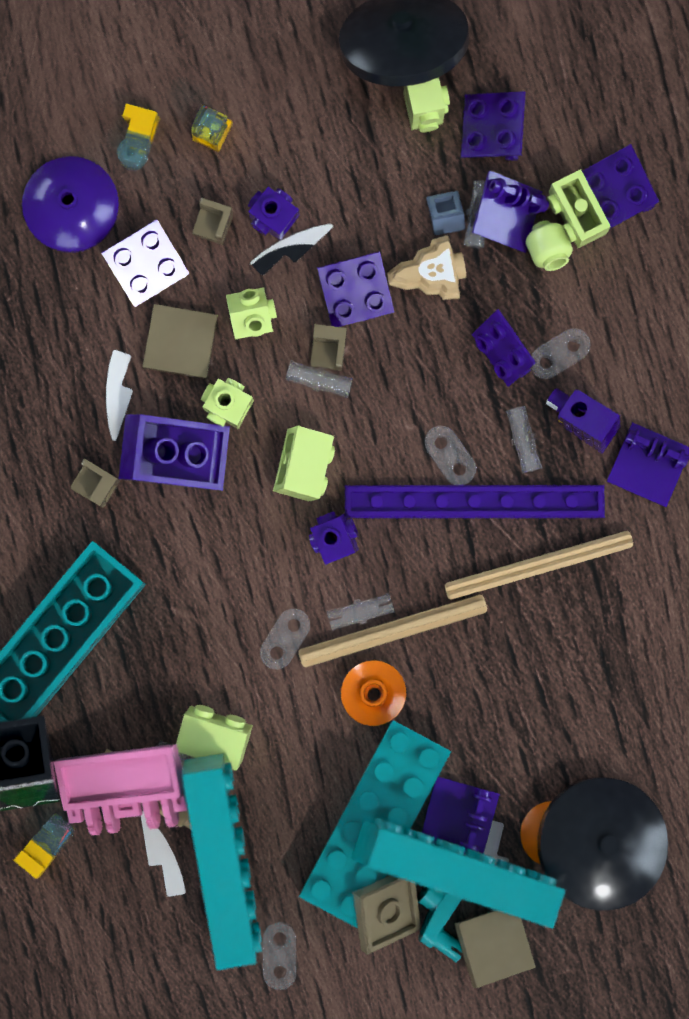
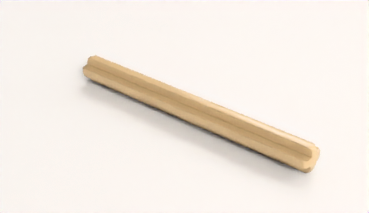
[445,531,633,600]
[299,594,487,667]

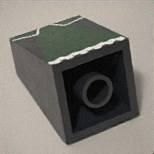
[0,716,60,811]

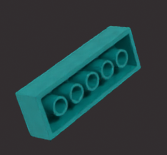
[0,541,146,723]
[299,720,451,929]
[182,753,262,970]
[351,817,566,929]

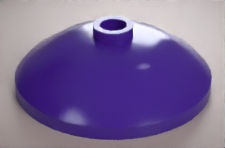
[22,156,119,253]

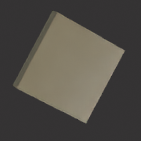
[143,304,218,379]
[353,875,421,955]
[454,910,536,988]

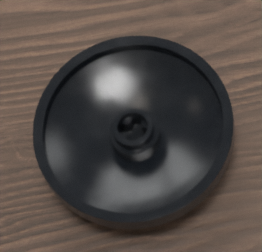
[339,0,469,86]
[537,777,668,911]

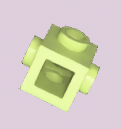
[226,287,277,339]
[201,378,254,429]

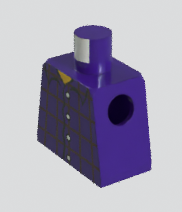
[546,388,620,454]

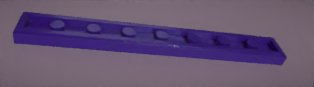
[345,485,605,519]

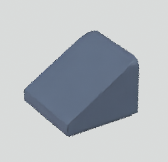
[426,191,465,235]

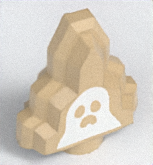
[387,235,466,300]

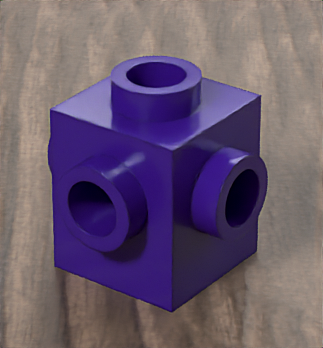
[248,186,300,241]
[309,511,359,565]

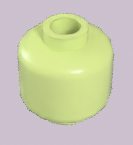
[525,221,573,271]

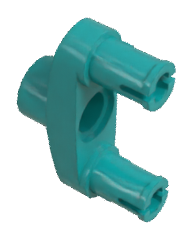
[418,886,463,962]

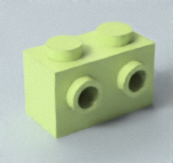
[404,77,450,132]
[547,169,611,248]
[273,426,335,501]
[176,705,253,771]

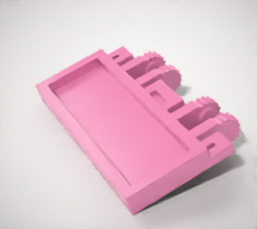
[54,744,188,835]

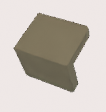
[192,198,234,245]
[310,324,347,371]
[71,458,120,508]

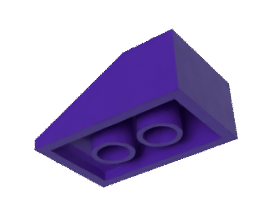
[119,414,230,491]

